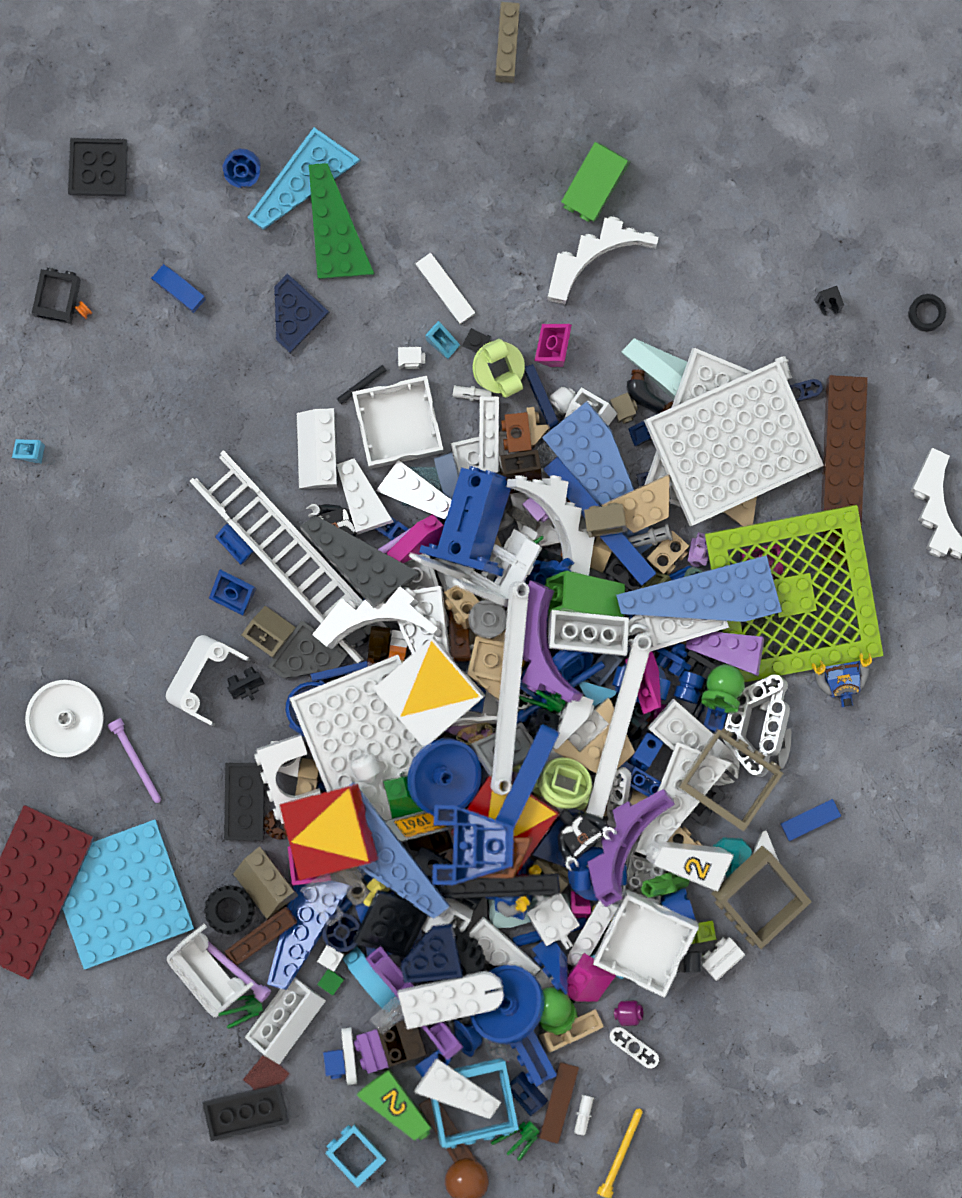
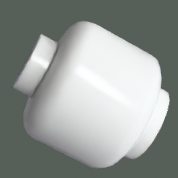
[549,387,576,415]
[351,753,380,783]

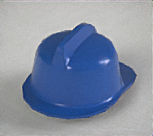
[453,1019,482,1057]

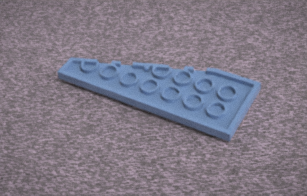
[542,401,652,554]
[616,556,782,622]
[349,782,450,919]

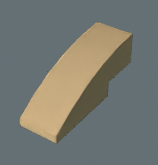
[539,1009,604,1053]

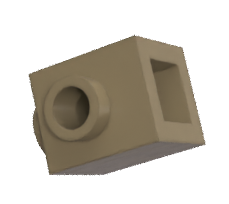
[609,392,638,424]

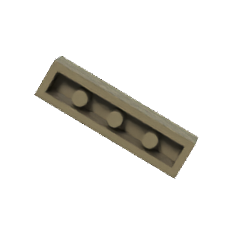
[495,2,520,83]

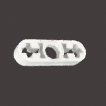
[606,767,631,821]
[341,1027,357,1085]
[609,1027,659,1068]

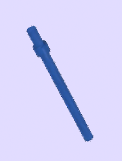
[516,661,605,724]

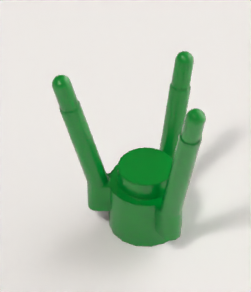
[519,690,566,712]
[218,994,263,1029]
[491,1121,540,1161]

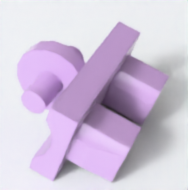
[687,532,708,567]

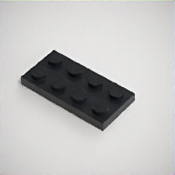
[224,763,264,841]

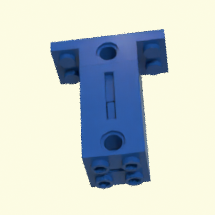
[419,466,511,577]

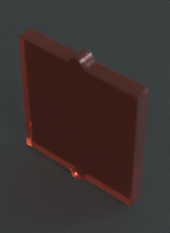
[243,1055,290,1089]

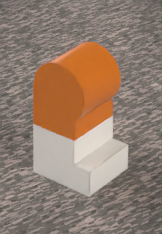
[389,630,408,661]

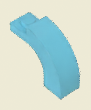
[342,947,400,1013]

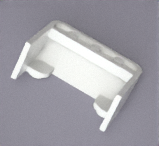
[166,635,251,727]
[167,924,254,1017]

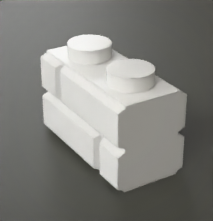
[702,937,745,981]

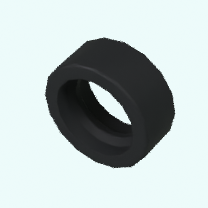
[908,294,946,332]

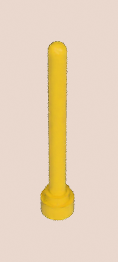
[597,1108,643,1198]

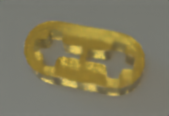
[457,723,493,746]

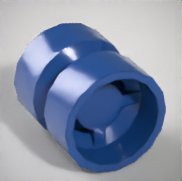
[673,671,705,704]

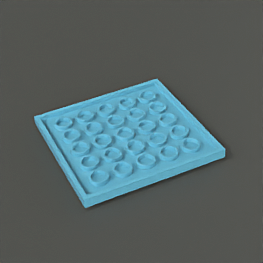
[62,819,195,970]

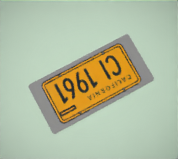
[386,811,454,841]

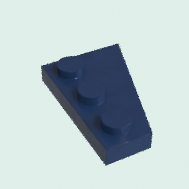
[531,808,585,868]

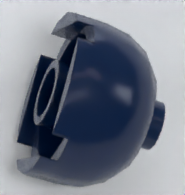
[322,913,360,952]

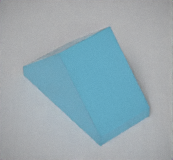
[425,321,460,359]
[12,439,45,464]
[578,682,617,707]

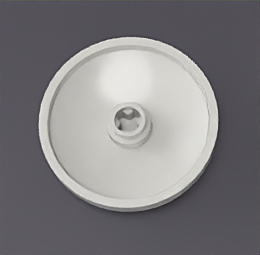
[25,680,104,758]

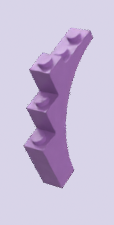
[522,581,583,703]
[588,789,675,907]
[366,946,463,1060]

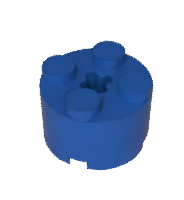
[660,888,695,921]

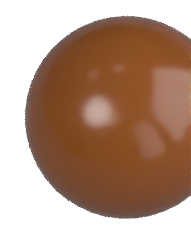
[445,1158,489,1198]

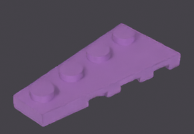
[686,632,764,676]

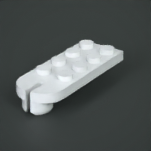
[628,615,729,652]
[647,699,740,786]
[398,972,503,1029]

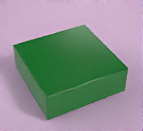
[317,969,344,996]

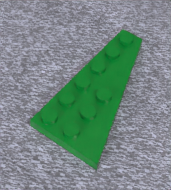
[309,163,374,279]

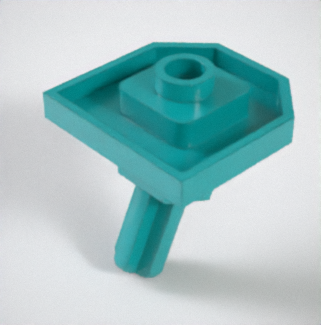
[713,837,752,879]

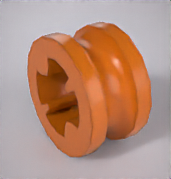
[74,301,92,319]

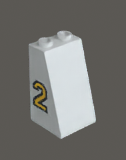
[646,841,733,891]

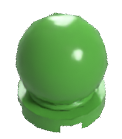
[701,664,745,714]
[539,986,578,1035]

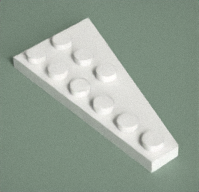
[386,586,450,654]

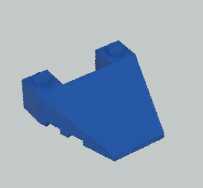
[433,805,513,885]

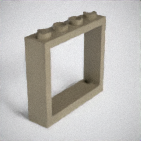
[678,728,784,832]
[711,846,812,949]

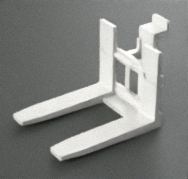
[409,525,542,607]

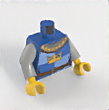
[812,653,872,707]
[486,864,542,920]

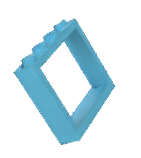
[431,1058,519,1148]

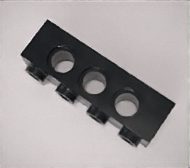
[414,847,483,911]

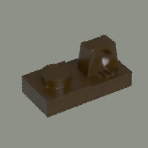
[367,626,391,663]

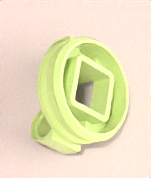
[473,339,525,398]
[532,757,592,810]

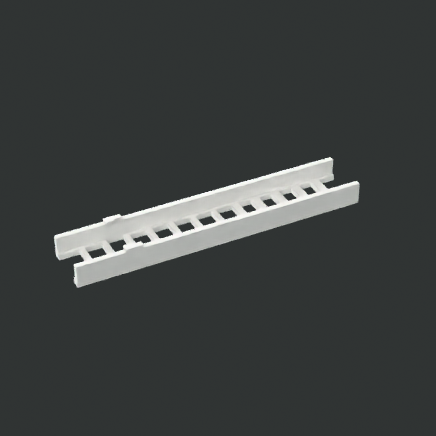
[190,450,392,663]

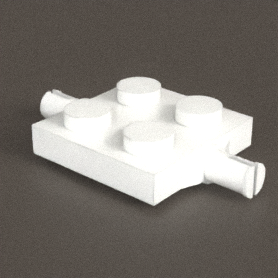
[526,893,580,949]

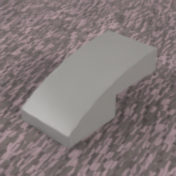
[776,729,791,769]

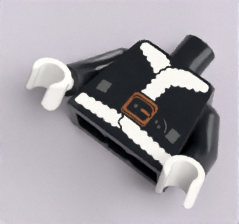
[306,504,357,537]
[557,809,617,871]

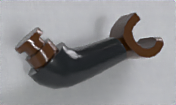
[627,369,674,413]

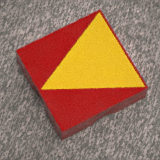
[451,776,559,875]
[279,784,378,881]

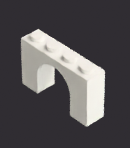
[254,734,321,824]

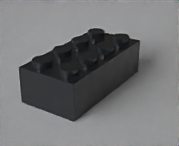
[202,1083,289,1141]

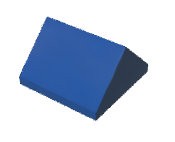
[209,569,257,616]

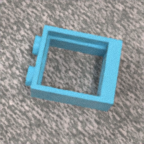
[326,1124,387,1188]

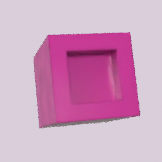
[570,891,591,918]

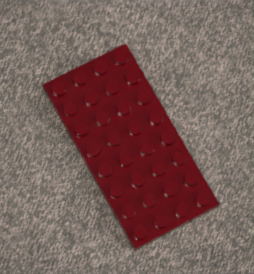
[0,805,95,980]

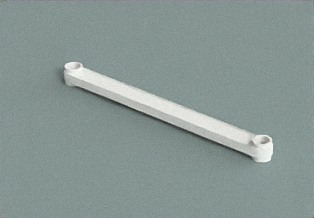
[491,582,529,795]
[585,633,652,819]

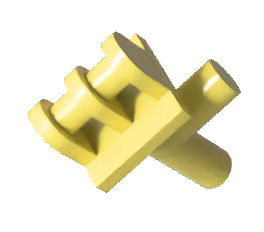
[363,878,391,906]

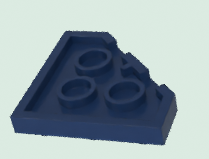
[274,273,329,354]
[401,924,463,983]

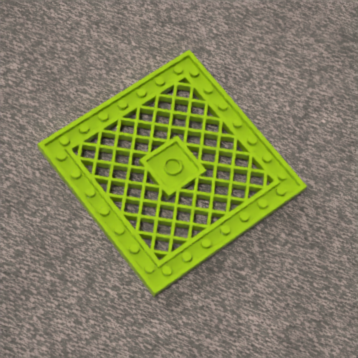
[704,505,884,682]

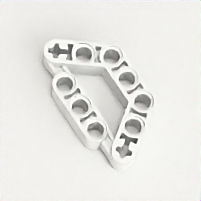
[724,675,790,777]

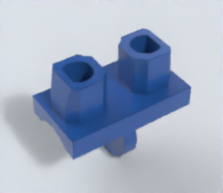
[656,643,692,677]

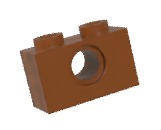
[501,412,532,454]

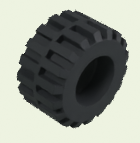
[204,886,255,935]

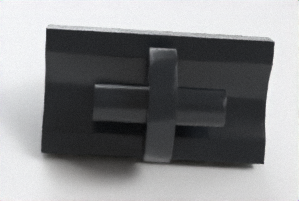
[685,650,718,681]
[227,667,265,701]

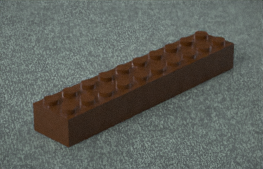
[819,375,868,569]

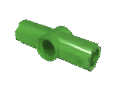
[641,872,691,898]

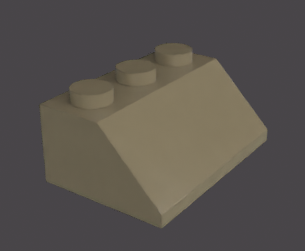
[234,847,298,919]

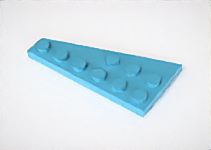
[248,128,360,230]

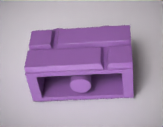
[354,1028,389,1074]

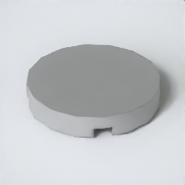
[468,599,507,639]

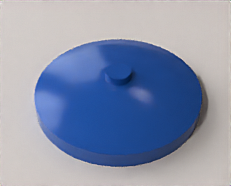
[407,738,481,815]
[470,965,544,1044]

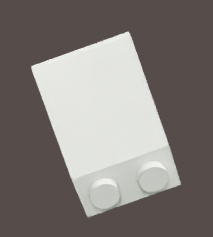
[552,696,594,749]

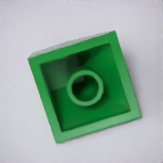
[383,775,423,819]

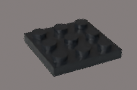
[68,138,128,196]
[353,890,428,957]

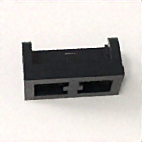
[815,286,844,316]

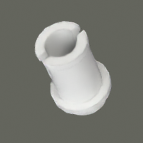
[775,356,792,380]

